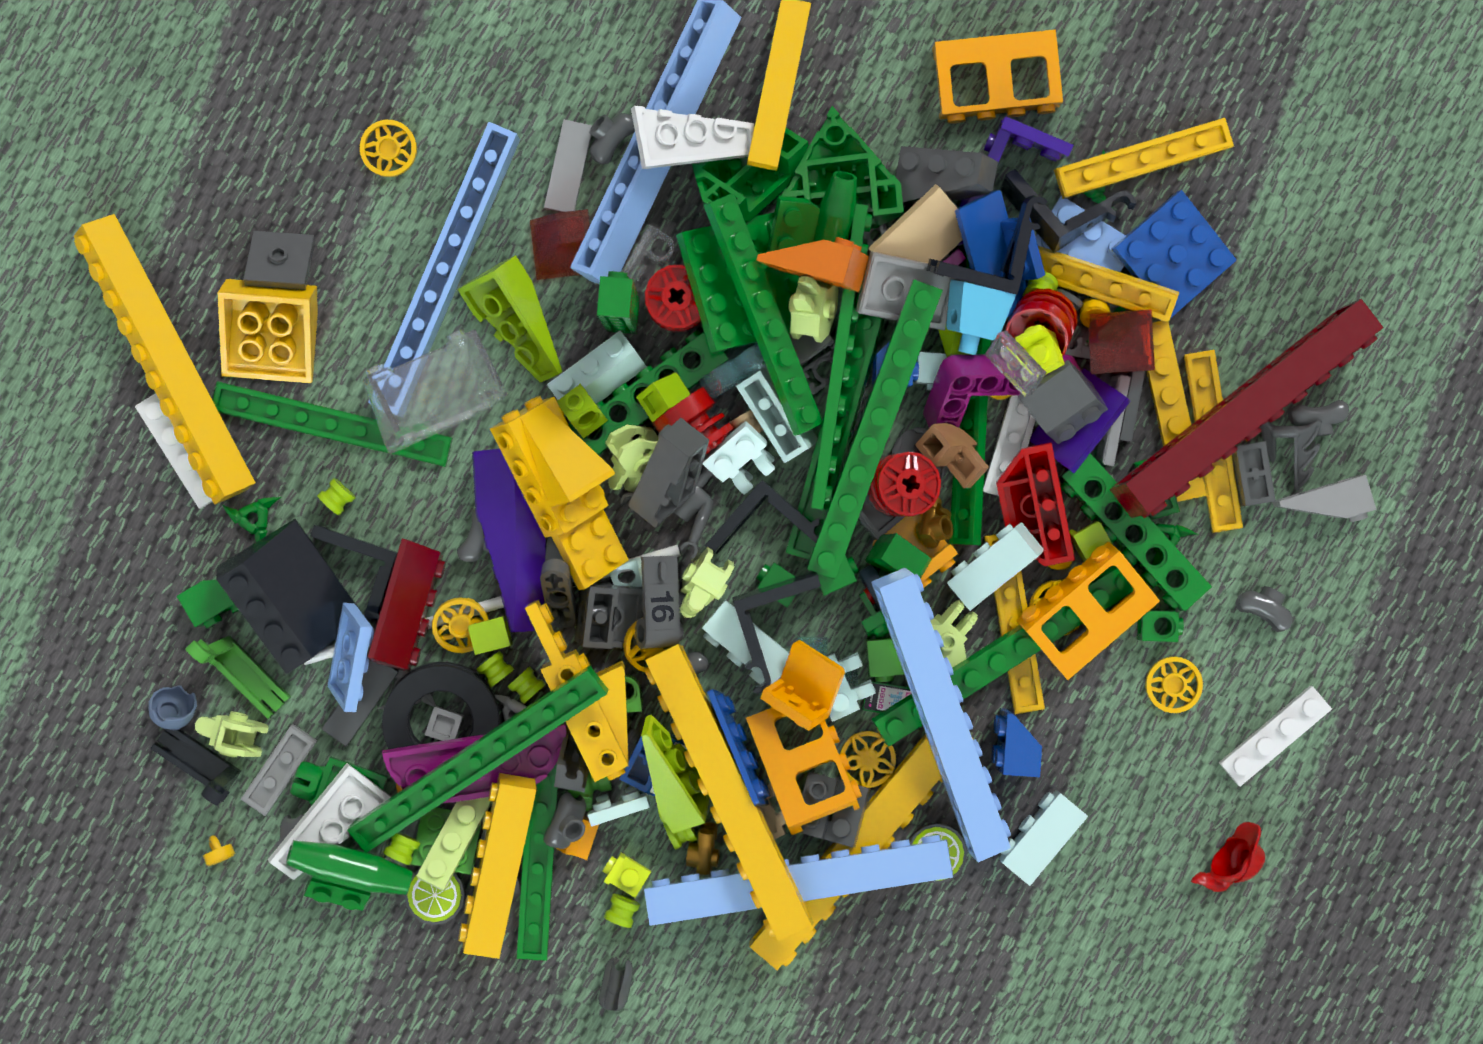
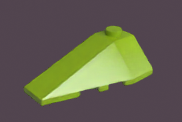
[457,255,563,383]
[641,715,710,833]

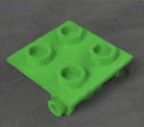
[411,807,482,875]

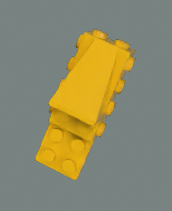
[490,396,629,590]
[525,599,629,782]

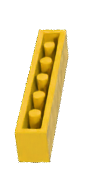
[458,773,536,959]

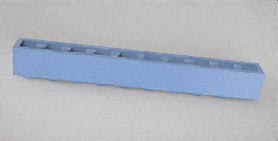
[570,0,742,285]
[368,122,520,416]
[871,568,1011,862]
[644,835,953,926]

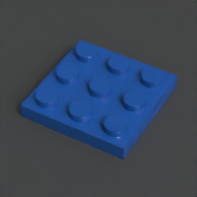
[1111,190,1237,318]

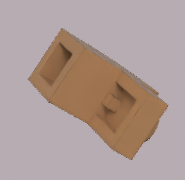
[915,423,989,489]

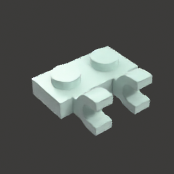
[703,421,775,495]
[826,652,876,722]
[588,786,651,827]

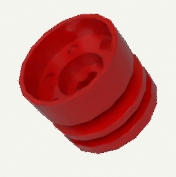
[645,265,701,333]
[1004,289,1077,366]
[652,387,734,455]
[868,452,941,517]

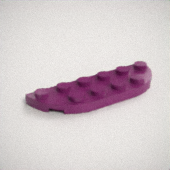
[382,722,566,803]

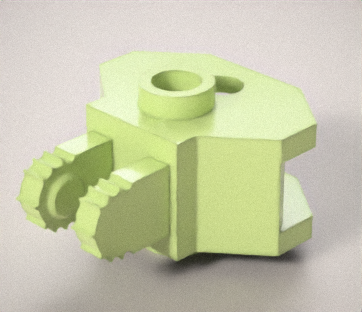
[789,276,839,343]
[605,425,659,492]
[679,547,734,619]
[930,600,978,668]
[195,711,269,757]

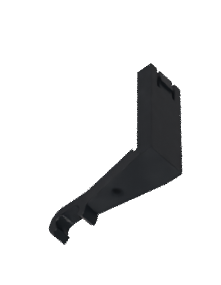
[1001,169,1136,253]
[926,195,1048,294]
[704,480,821,554]
[310,525,398,646]
[732,572,821,693]
[150,729,241,806]

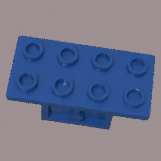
[955,190,1045,317]
[707,689,771,807]

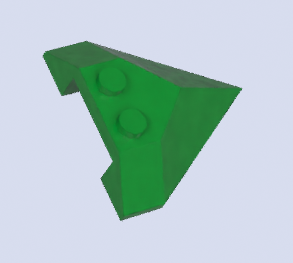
[781,106,904,229]
[691,125,809,221]

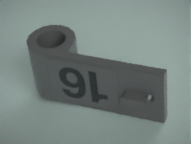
[635,555,684,649]

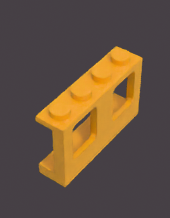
[932,29,1063,124]
[1016,541,1160,680]
[746,708,862,835]

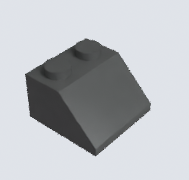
[1018,360,1108,444]

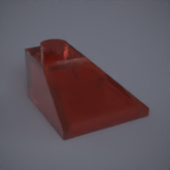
[530,209,591,280]
[1089,309,1155,375]

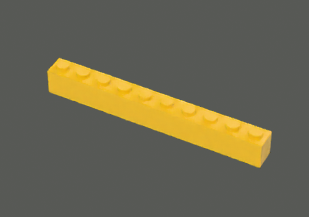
[74,214,256,505]
[644,644,814,942]
[749,734,973,970]

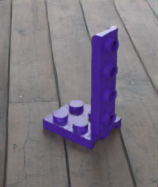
[957,116,1074,246]

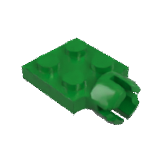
[290,756,388,806]

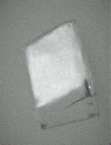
[363,329,508,454]

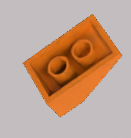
[756,237,869,292]

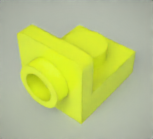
[1015,325,1065,378]
[602,852,651,898]

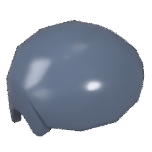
[148,685,197,730]

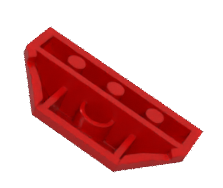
[996,442,1075,566]

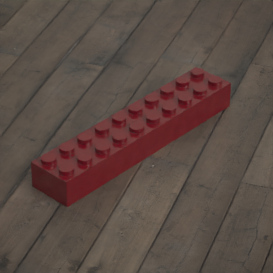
[1109,298,1384,518]

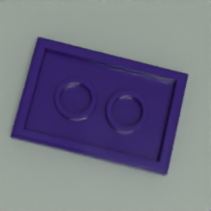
[1030,368,1131,473]

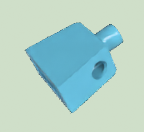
[946,279,1016,355]

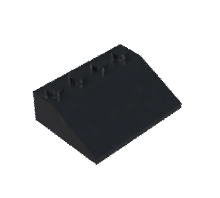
[216,518,363,674]

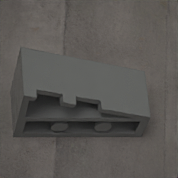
[895,146,998,213]
[628,418,709,528]

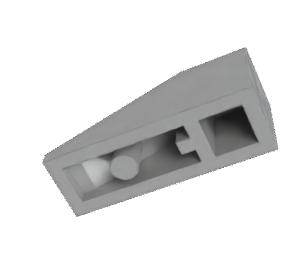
[1272,475,1377,522]

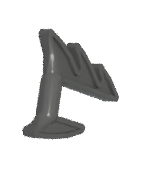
[1261,419,1322,490]

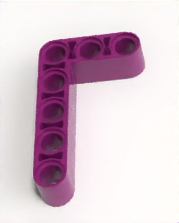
[923,355,1083,428]

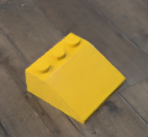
[217,279,318,383]

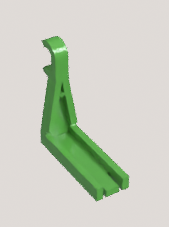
[186,636,291,719]

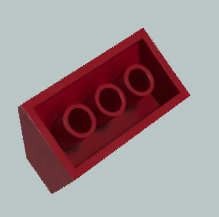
[368,538,446,672]

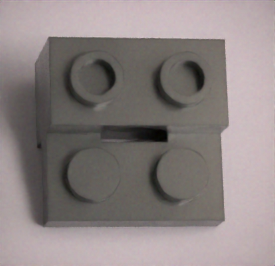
[574,582,643,649]
[799,772,871,848]

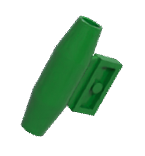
[767,171,857,252]
[286,840,413,911]

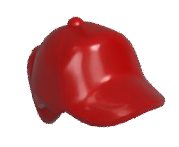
[1191,822,1265,892]

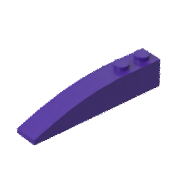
[472,448,546,632]

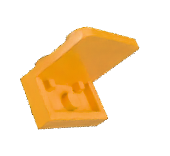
[872,514,958,588]
[760,640,845,731]

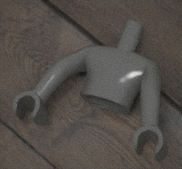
[621,467,714,561]

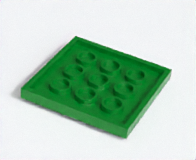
[676,212,800,353]

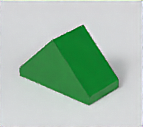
[865,533,932,579]

